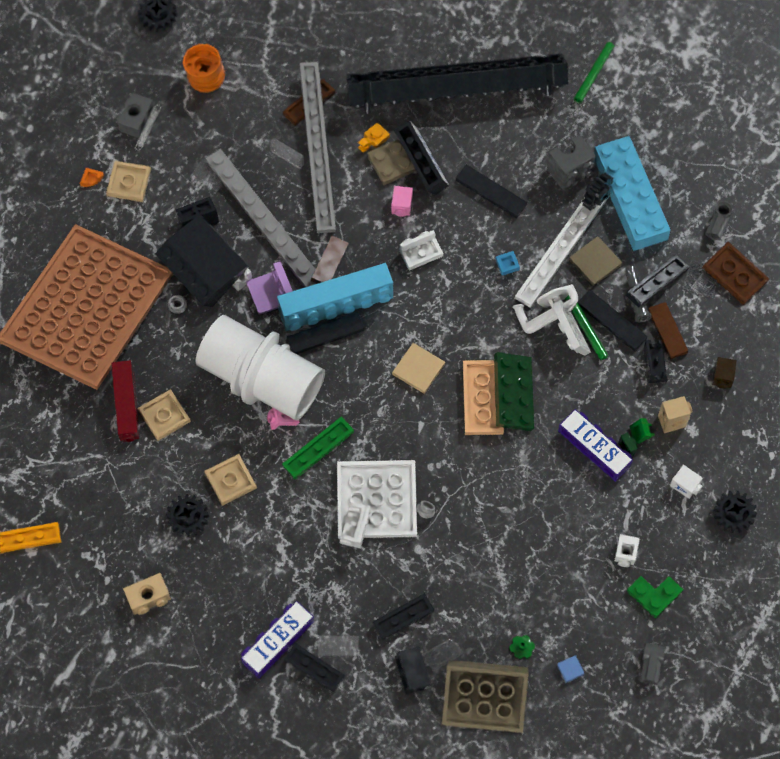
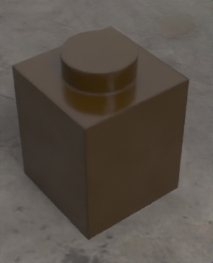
[712,357,737,389]

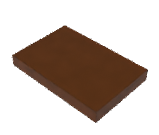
[702,241,770,305]

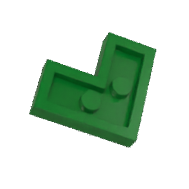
[627,576,683,619]

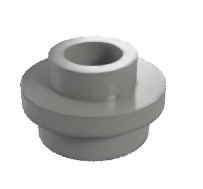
[168,295,187,314]
[416,501,435,518]

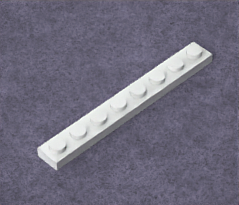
[515,192,611,308]

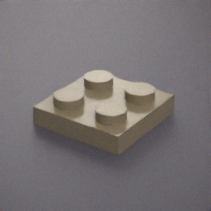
[367,139,416,186]

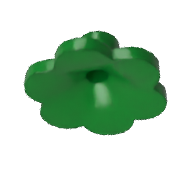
[510,635,535,659]

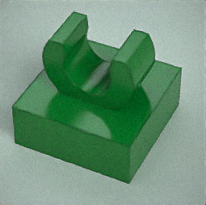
[629,418,654,444]

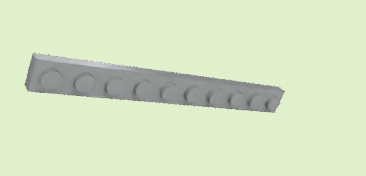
[300,62,336,233]
[206,149,316,288]

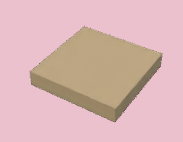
[106,161,151,202]
[392,343,445,394]
[137,389,191,441]
[204,454,257,506]

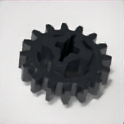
[138,0,177,32]
[582,172,614,211]
[713,490,757,533]
[166,494,209,537]

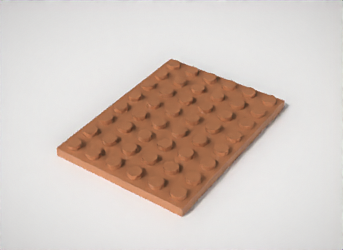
[0,224,173,390]

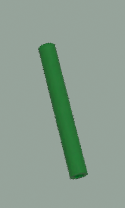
[574,42,615,103]
[564,295,609,361]

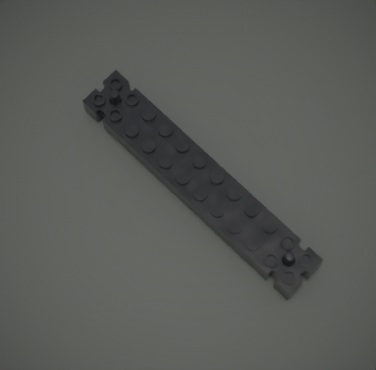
[346,53,569,114]

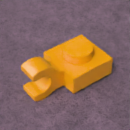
[358,123,390,153]

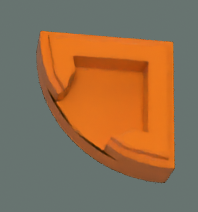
[80,168,104,187]

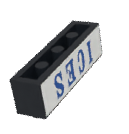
[394,121,449,196]

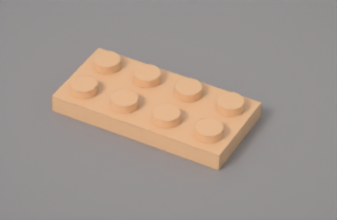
[463,360,504,435]

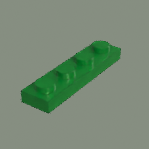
[282,416,354,480]

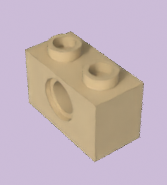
[658,396,692,433]
[123,573,171,615]

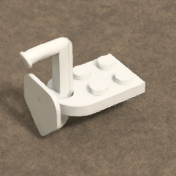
[513,284,591,356]

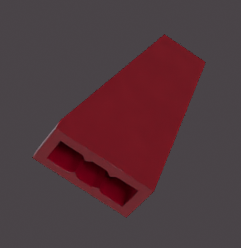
[111,360,139,442]

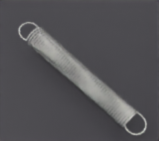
[135,105,161,150]

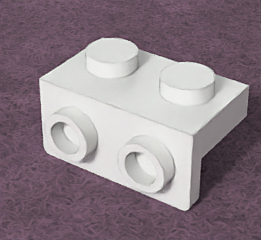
[400,230,443,270]

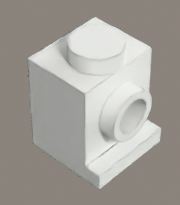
[614,534,640,567]

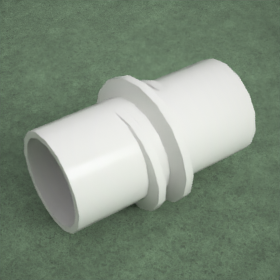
[196,315,325,420]

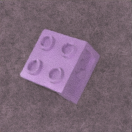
[246,261,292,315]

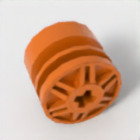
[183,44,225,92]

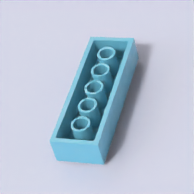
[594,136,671,251]
[277,263,393,331]

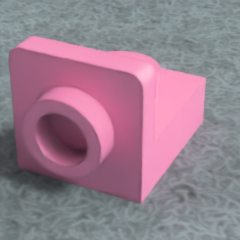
[267,408,300,430]

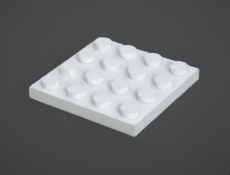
[337,460,417,538]

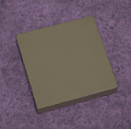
[569,236,622,286]

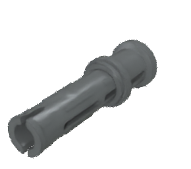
[625,266,652,323]

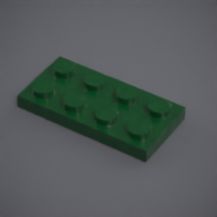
[494,352,534,431]

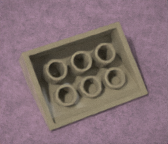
[442,660,528,733]

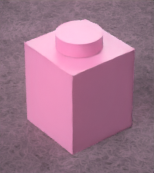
[392,186,413,217]

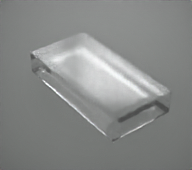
[270,137,304,169]
[318,636,358,657]

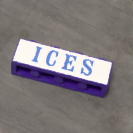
[558,409,633,482]
[241,601,315,679]

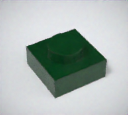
[618,432,637,457]

